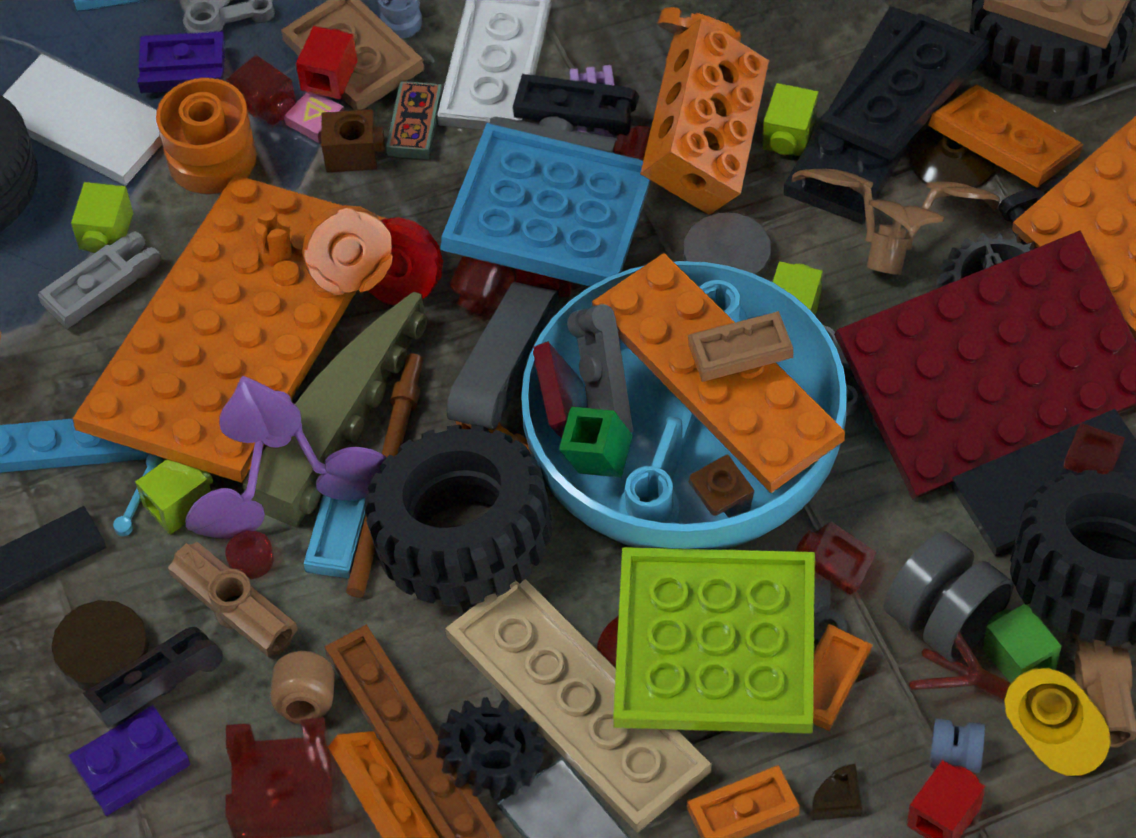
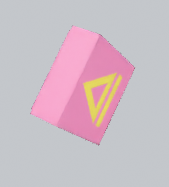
[284,92,344,143]

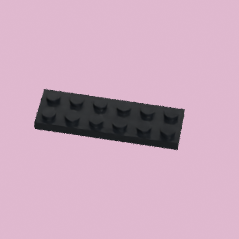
[783,6,916,225]

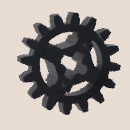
[436,697,545,799]

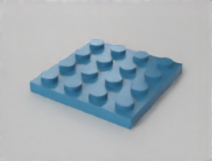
[440,123,651,286]

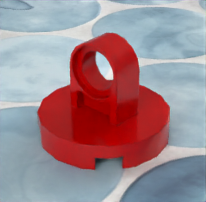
[368,217,443,305]

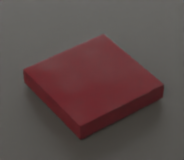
[533,341,588,439]

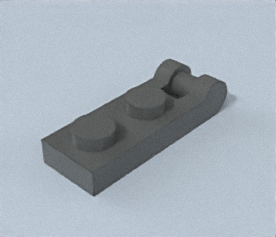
[567,304,634,432]

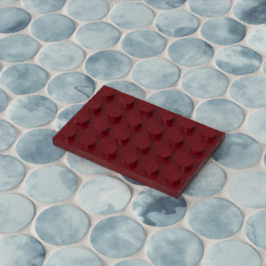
[834,230,1136,500]

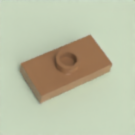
[688,311,793,382]

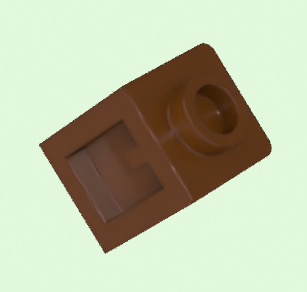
[689,454,754,518]

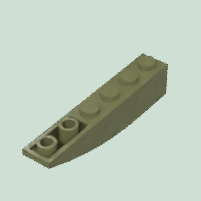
[243,292,428,528]

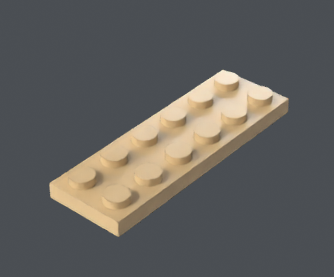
[445,579,711,833]

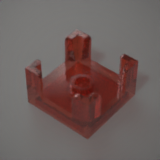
[225,717,333,838]

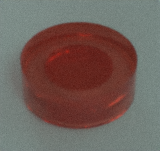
[225,531,274,579]

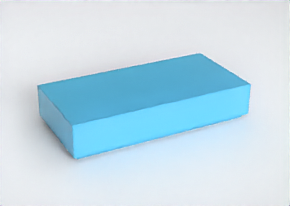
[304,495,366,579]

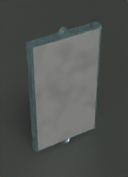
[497,757,630,838]

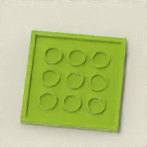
[613,547,815,734]

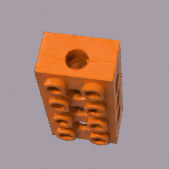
[640,18,769,215]

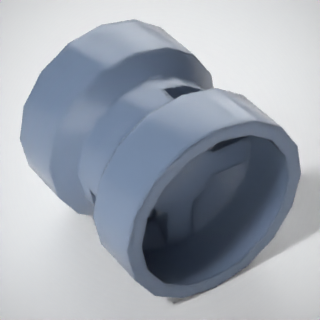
[378,0,422,39]
[930,718,985,773]

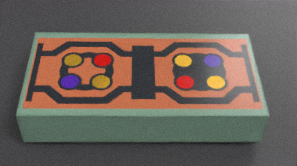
[386,81,443,160]

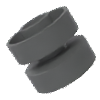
[884,531,1014,663]

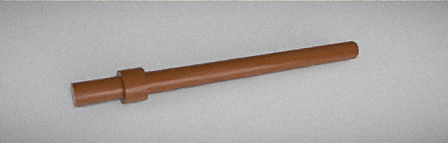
[346,354,424,598]

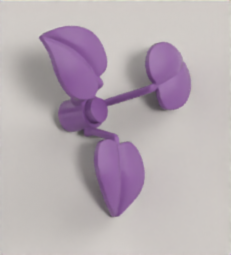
[185,376,387,538]

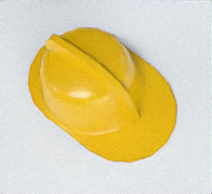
[1004,668,1111,776]

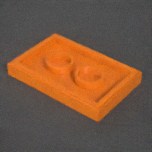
[928,85,1084,187]

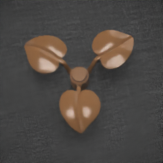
[791,169,1000,275]

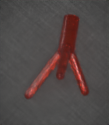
[909,632,1012,701]

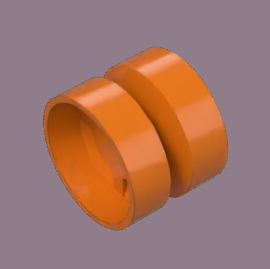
[156,78,257,194]

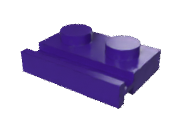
[137,31,225,93]
[68,705,191,816]

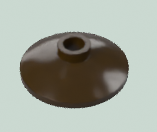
[910,127,996,188]

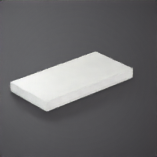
[437,0,551,130]
[3,54,162,186]

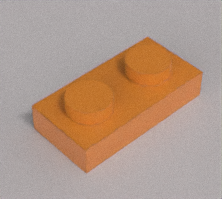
[687,765,800,838]

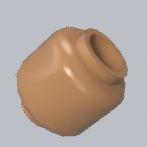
[270,651,335,724]

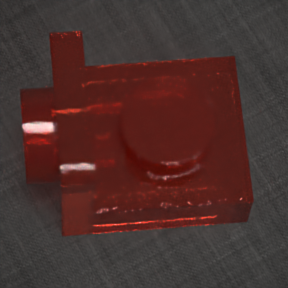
[795,521,877,595]

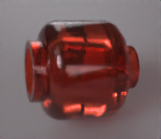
[449,255,515,315]

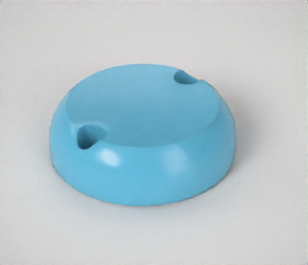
[521,261,847,550]

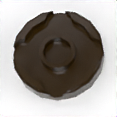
[51,600,149,690]

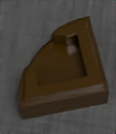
[812,763,862,821]

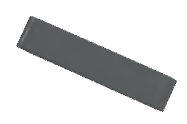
[447,281,559,430]

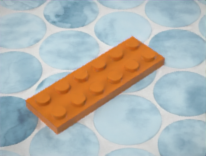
[592,253,845,493]

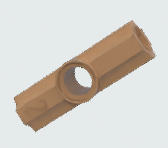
[168,542,298,658]
[1073,633,1136,747]

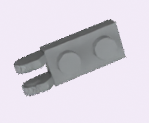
[38,231,162,329]

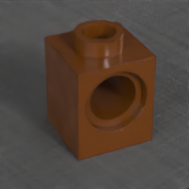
[321,109,385,173]

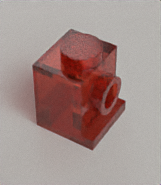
[226,54,296,126]

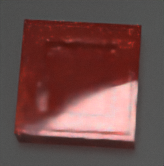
[1063,423,1125,474]

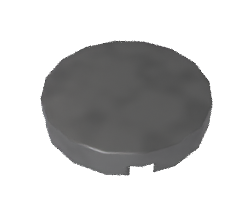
[684,213,771,278]

